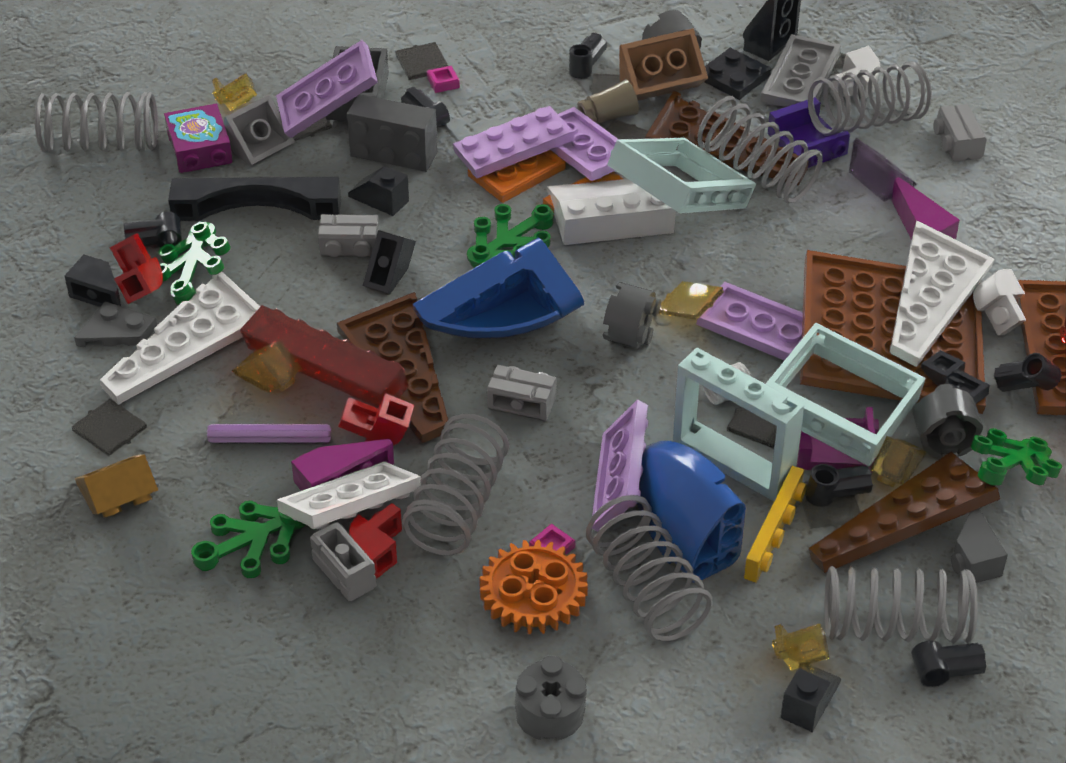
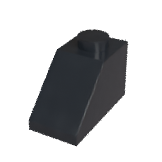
[348,166,409,216]
[363,230,416,294]
[65,254,121,307]
[780,664,841,732]

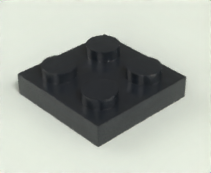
[704,48,771,100]

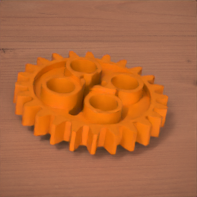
[480,540,588,634]

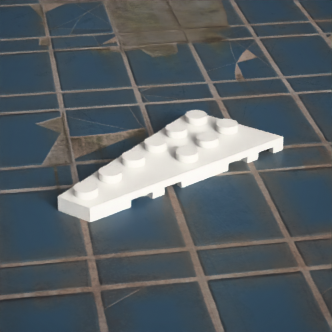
[889,221,994,367]
[100,271,269,405]

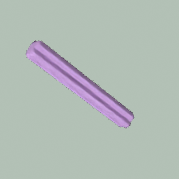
[207,424,331,443]

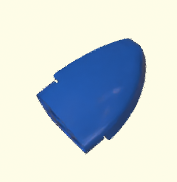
[413,238,584,338]
[637,441,746,582]

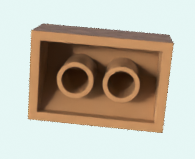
[619,28,708,101]

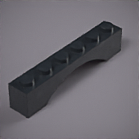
[168,177,341,221]

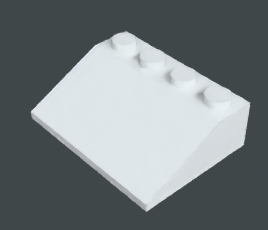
[547,178,676,245]

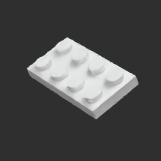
[277,462,421,529]

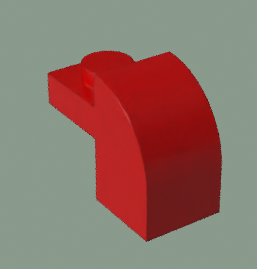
[110,233,163,304]
[338,393,414,446]
[349,503,402,579]

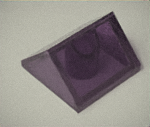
[849,138,917,202]

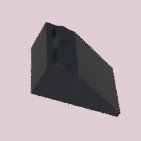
[743,0,801,62]

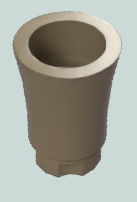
[577,79,639,124]

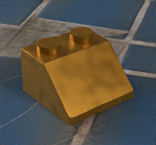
[75,454,158,518]

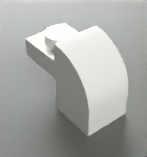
[830,46,880,100]
[973,269,1026,336]

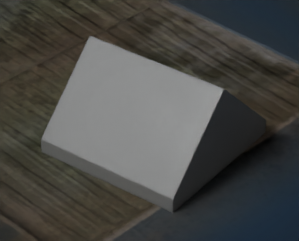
[223,94,295,166]

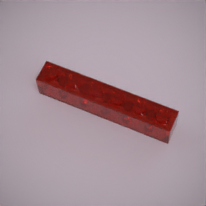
[240,305,409,408]

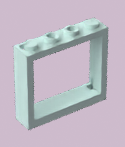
[607,138,756,214]
[766,323,926,466]
[673,348,805,501]

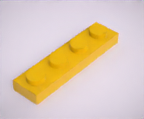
[744,465,807,583]

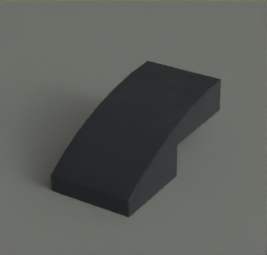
[921,350,990,404]

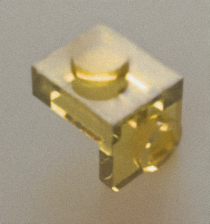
[212,73,257,111]
[772,623,830,670]

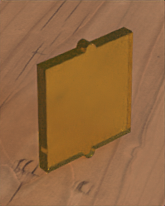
[659,281,724,320]

